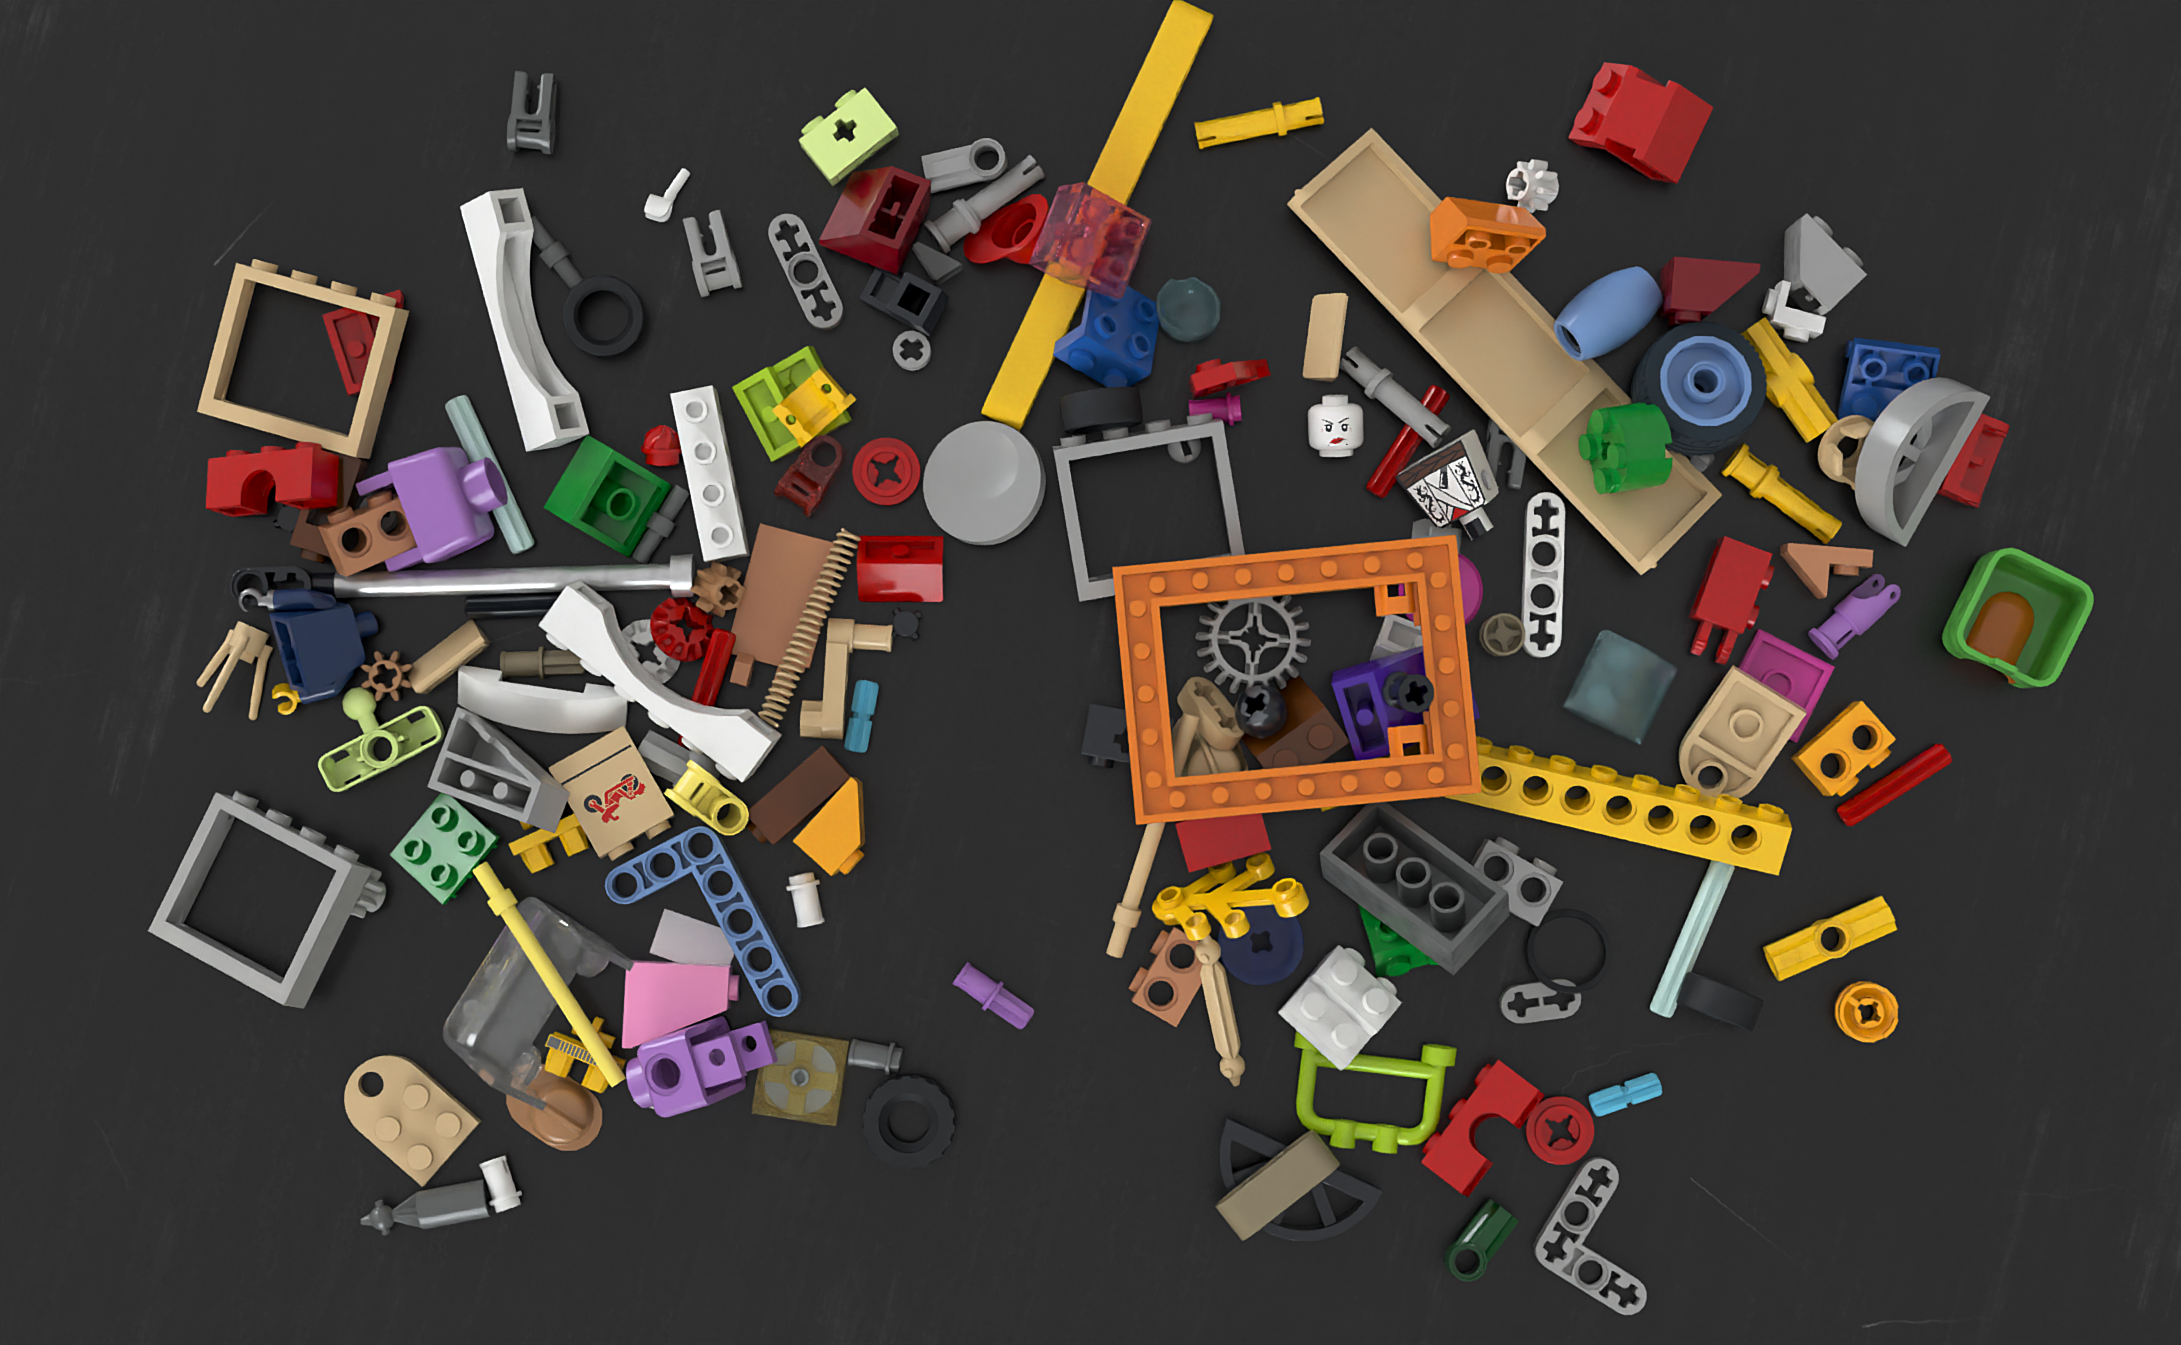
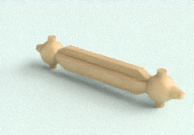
[1195,935,1245,1086]

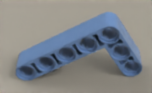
[605,826,801,1017]

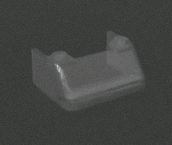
[443,897,634,1111]

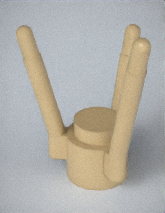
[197,621,273,720]

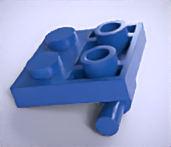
[1837,337,1941,422]

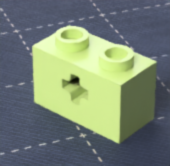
[799,88,899,186]

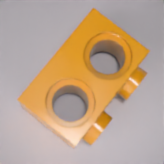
[1790,701,1896,797]

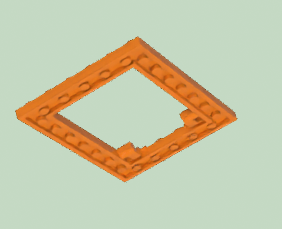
[1112,535,1481,825]

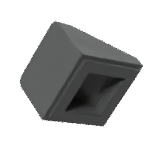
[912,242,963,286]

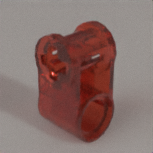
[773,435,846,518]

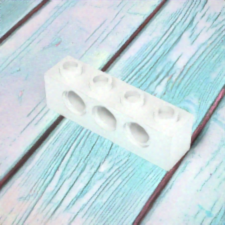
[670,385,750,564]

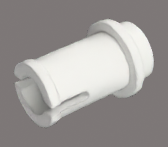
[786,872,825,928]
[479,1155,522,1213]

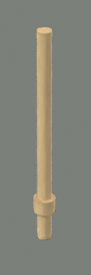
[1106,712,1200,958]

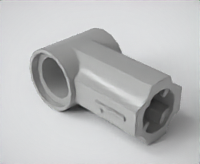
[921,138,1008,193]
[638,730,721,787]

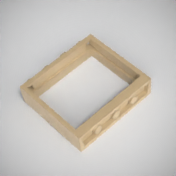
[197,259,409,459]

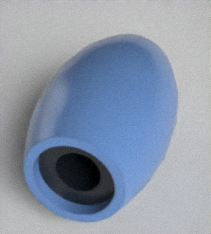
[1553,266,1663,361]

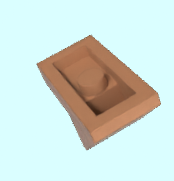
[1780,543,1873,599]

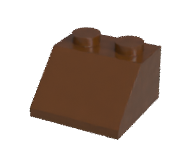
[1240,675,1350,769]

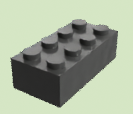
[1320,802,1509,976]

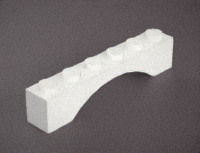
[460,188,589,452]
[538,580,782,782]

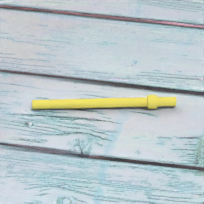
[472,861,626,1087]

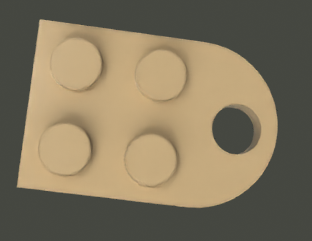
[1679,665,1807,798]
[344,1055,481,1187]

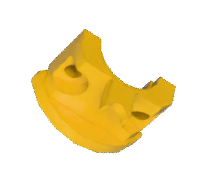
[772,366,857,448]

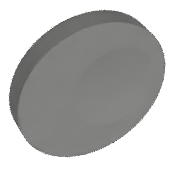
[923,421,1046,545]

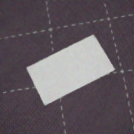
[649,909,734,965]

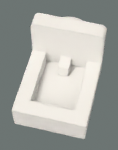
[1762,280,1826,343]

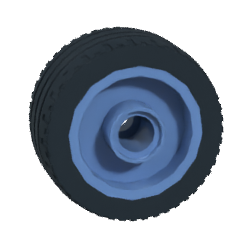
[1630,321,1767,456]

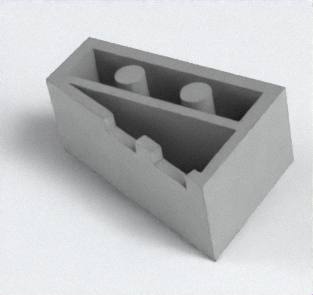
[427,707,570,833]

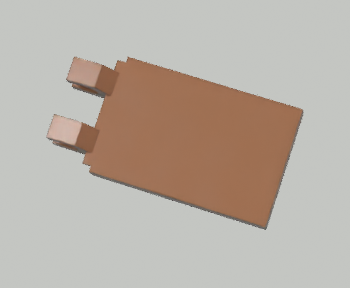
[730,523,843,698]

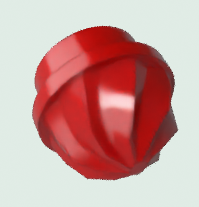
[641,425,682,466]

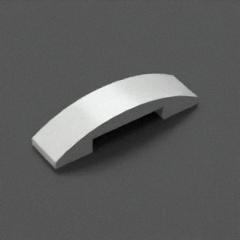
[458,665,628,734]

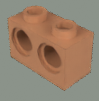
[318,490,417,577]
[1128,926,1203,1027]

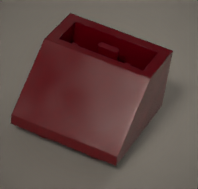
[819,166,931,275]

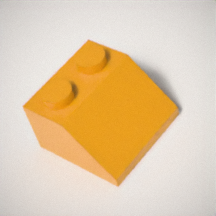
[793,777,865,876]

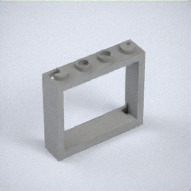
[1053,412,1245,601]
[148,790,372,1009]

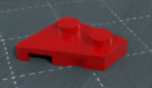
[322,289,405,397]

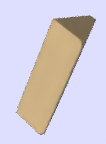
[1303,293,1348,383]
[406,620,491,694]

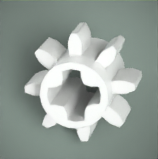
[1506,159,1559,213]

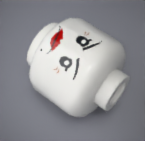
[1308,395,1364,457]

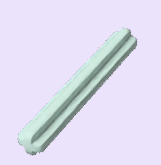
[445,395,534,554]
[1650,860,1735,1018]

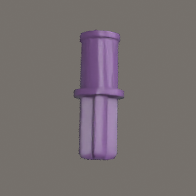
[952,962,1034,1029]

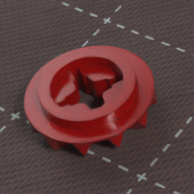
[852,438,920,506]
[650,597,715,662]
[1525,1096,1594,1165]

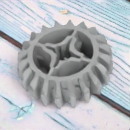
[1195,595,1311,694]

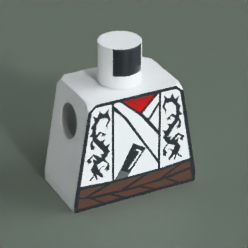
[1395,429,1499,540]

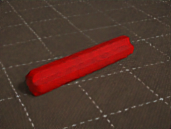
[1366,385,1450,498]
[678,628,736,750]
[1837,744,1952,826]

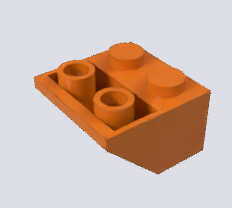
[1430,197,1546,274]

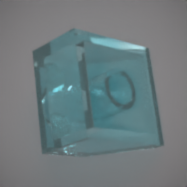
[1563,630,1677,745]

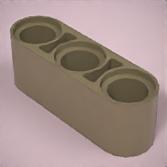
[1215,1129,1340,1241]

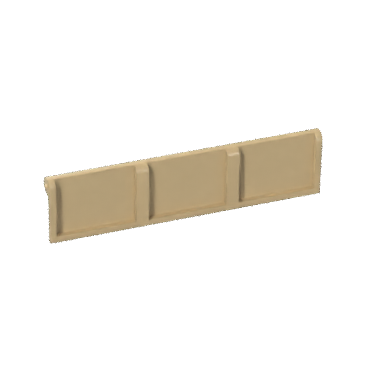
[1287,128,1722,575]

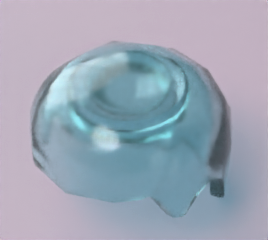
[1156,277,1221,342]

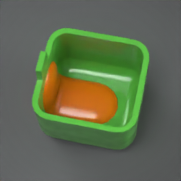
[1942,548,2094,689]

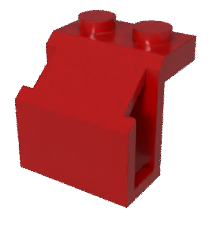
[1568,62,1714,184]

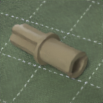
[500,647,586,680]

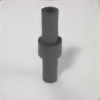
[531,216,583,290]
[631,484,690,564]

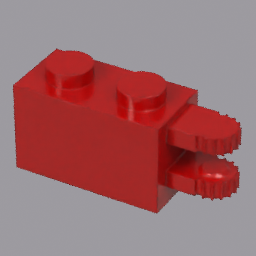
[1688,536,1774,665]

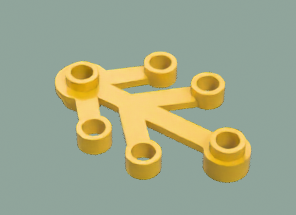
[1152,853,1309,941]

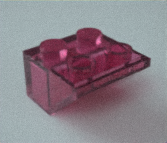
[1029,182,1152,299]

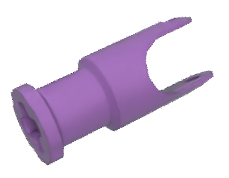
[1808,574,1901,660]

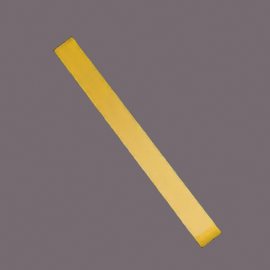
[981,0,1214,432]

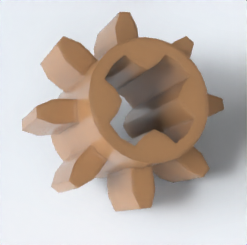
[690,561,746,617]
[361,651,414,701]

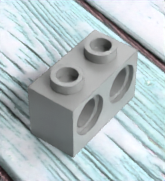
[1470,836,1563,927]

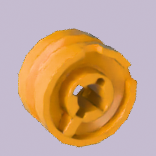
[1835,981,1899,1043]

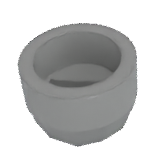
[1167,438,1201,464]

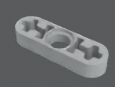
[768,214,844,330]

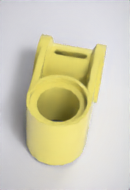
[664,759,749,835]

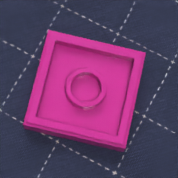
[1737,629,1835,743]

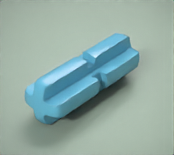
[844,680,879,753]
[1589,1073,1663,1116]

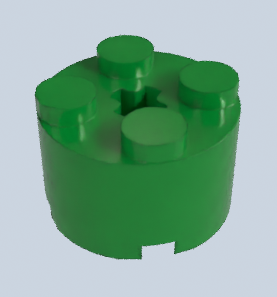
[1578,403,1673,494]

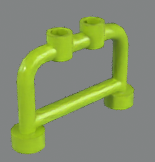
[1294,1030,1457,1154]

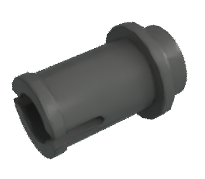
[848,1038,904,1076]

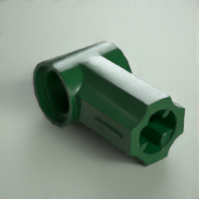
[1444,1198,1519,1282]

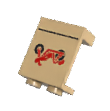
[549,725,676,861]

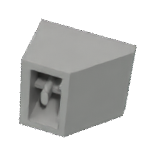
[1784,213,1867,316]

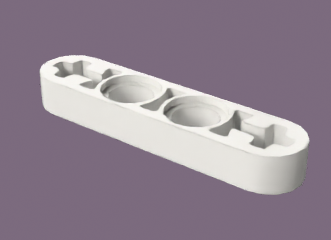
[1521,492,1565,658]

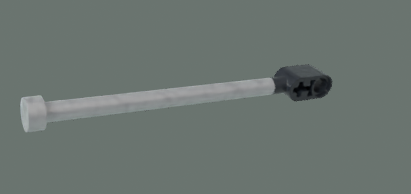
[230,554,696,607]

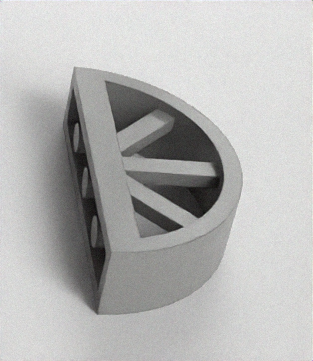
[1855,377,1990,547]

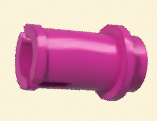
[1189,392,1242,426]

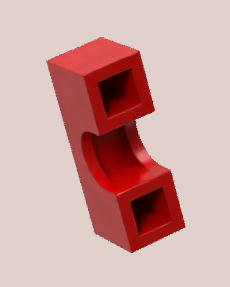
[206,442,339,517]
[1421,1060,1545,1197]

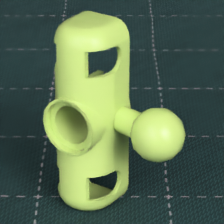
[318,687,445,792]

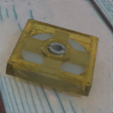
[751,1028,850,1126]

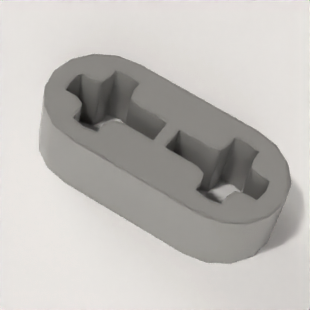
[1499,979,1581,1024]

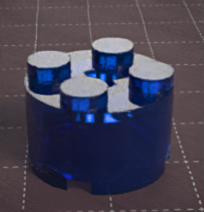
[1216,905,1304,985]

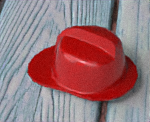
[963,194,1060,264]

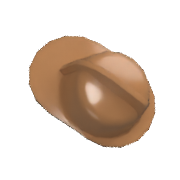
[506,1064,602,1151]

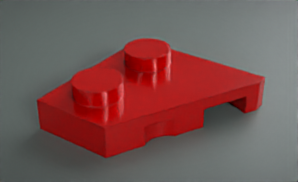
[1188,358,1271,400]

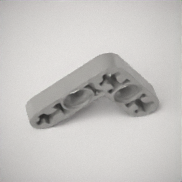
[1534,1157,1647,1315]

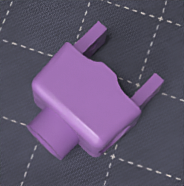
[355,447,508,572]
[626,1016,778,1118]

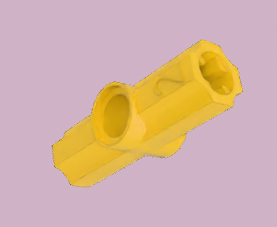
[1741,317,1838,443]
[1763,896,1897,981]

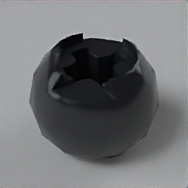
[1234,684,1288,739]

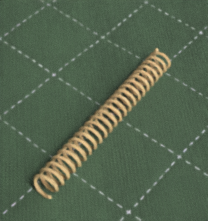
[758,528,861,728]

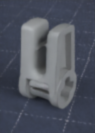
[683,209,743,297]

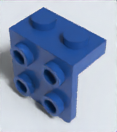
[1053,270,1161,388]

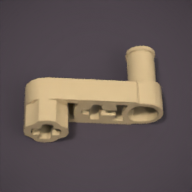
[800,618,893,740]

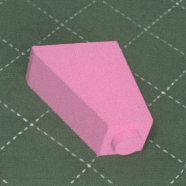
[622,960,740,1048]

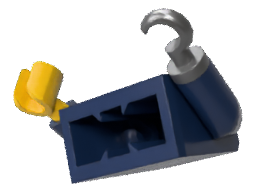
[239,588,378,715]

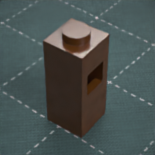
[290,448,370,564]
[746,745,852,845]

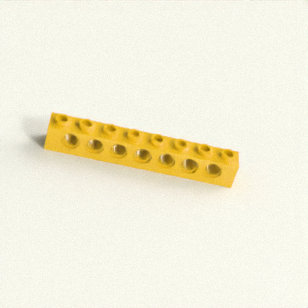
[1445,736,1792,875]

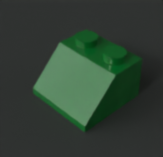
[543,435,672,558]

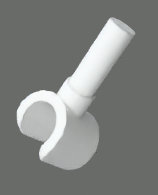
[644,168,690,222]

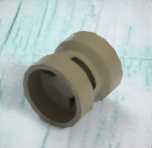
[1479,613,1525,657]

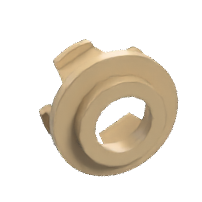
[1818,415,1875,490]

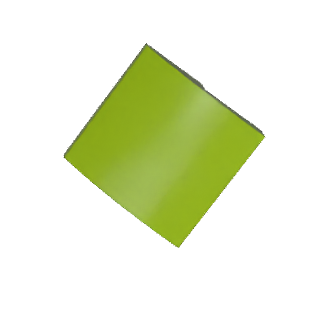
[732,346,852,462]

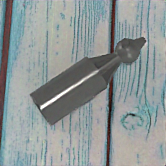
[361,1179,492,1235]

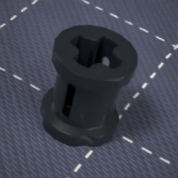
[1381,671,1434,713]

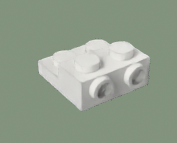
[1278,945,1402,1071]

